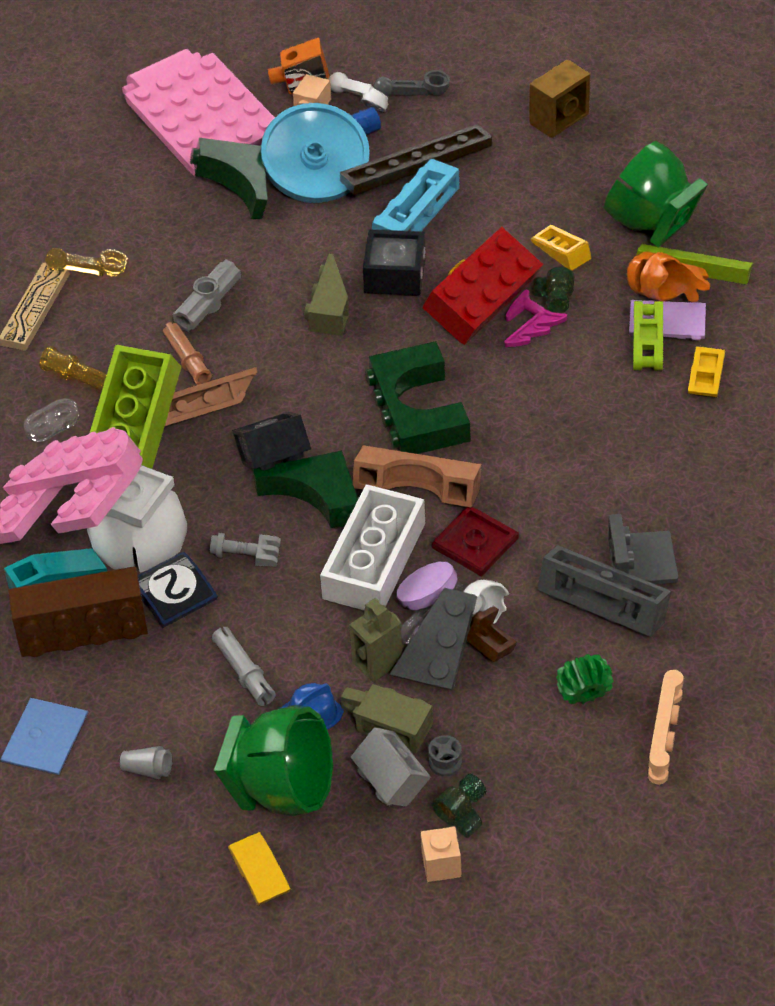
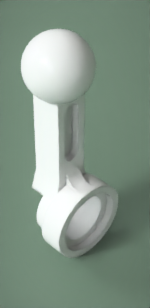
[329,72,388,112]

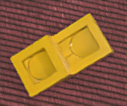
[688,346,725,397]
[228,832,290,905]

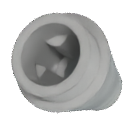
[120,746,172,780]

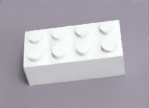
[320,484,425,611]

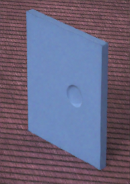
[0,698,88,775]

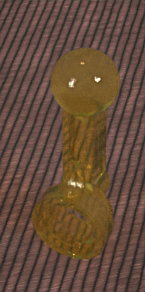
[45,248,128,277]

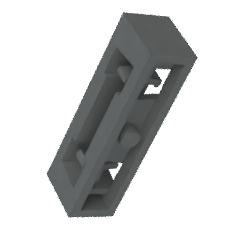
[537,545,671,637]

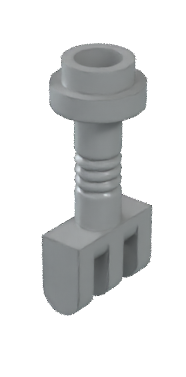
[210,533,281,567]

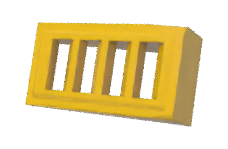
[531,225,591,271]

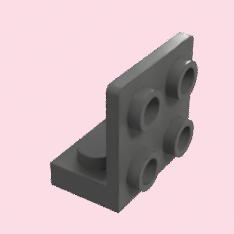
[608,514,678,584]

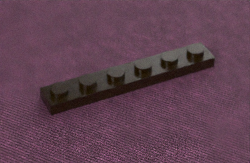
[340,124,492,195]

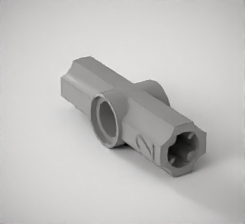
[173,259,241,332]

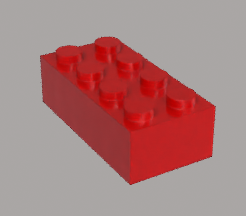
[422,227,544,345]

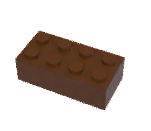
[8,566,148,657]

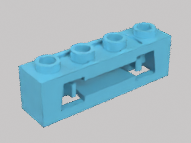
[372,158,459,231]

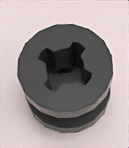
[428,735,462,777]

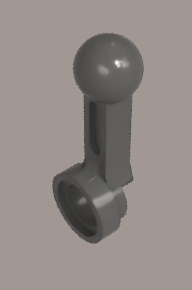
[373,70,450,97]

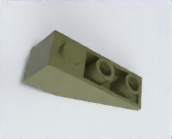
[304,254,349,336]

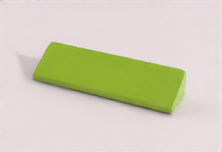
[636,244,753,285]

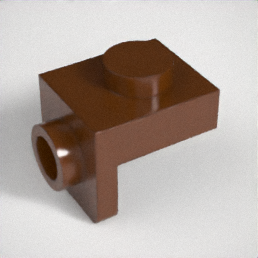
[467,606,517,662]

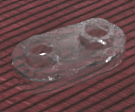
[24,398,80,442]

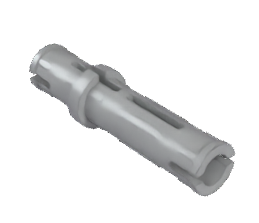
[212,627,276,706]

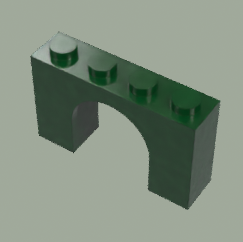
[365,341,471,454]

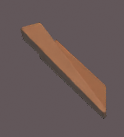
[165,367,257,426]

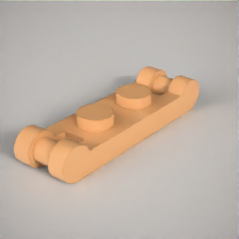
[648,670,684,784]

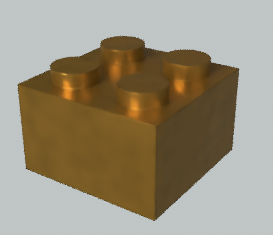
[529,59,590,138]

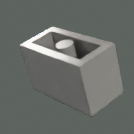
[351,727,431,806]

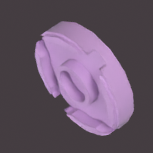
[397,562,458,610]

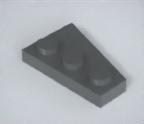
[389,588,477,690]

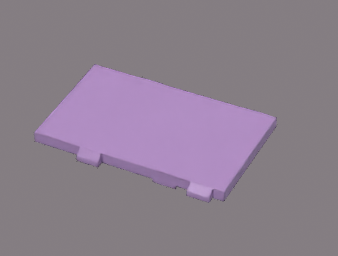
[629,300,706,341]

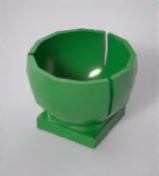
[603,141,708,248]
[214,705,334,816]

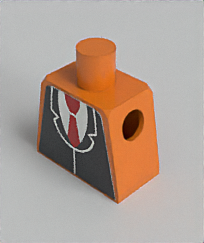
[268,38,330,94]

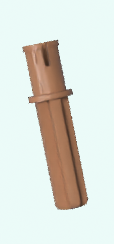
[163,322,212,385]

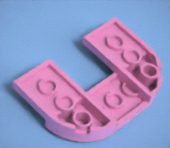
[0,427,143,544]

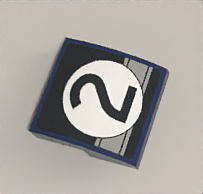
[138,551,218,628]

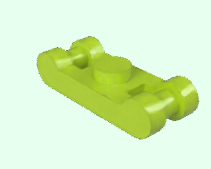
[633,301,663,371]

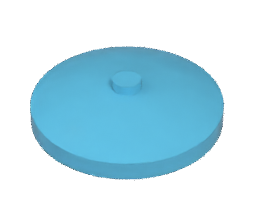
[261,103,369,203]

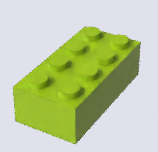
[90,345,182,469]

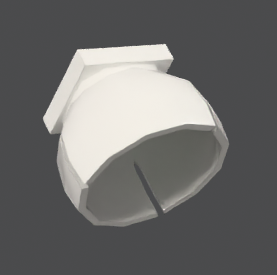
[87,465,187,572]

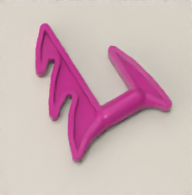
[504,290,567,347]

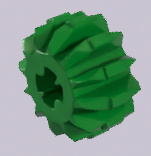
[556,654,614,704]

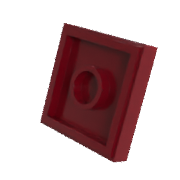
[432,506,519,577]

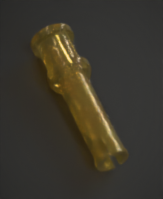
[40,346,107,390]

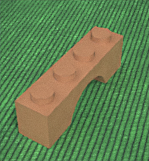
[353,445,482,507]

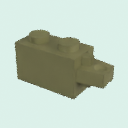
[349,598,403,682]
[340,684,433,753]

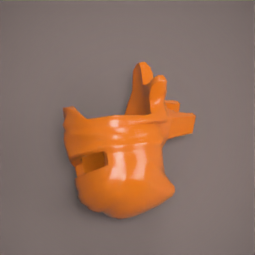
[627,251,710,302]

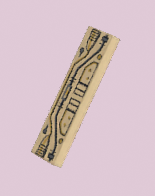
[0,263,70,351]

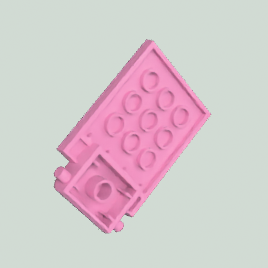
[122,49,275,177]

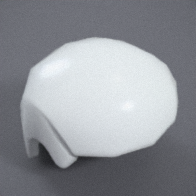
[463,580,509,623]

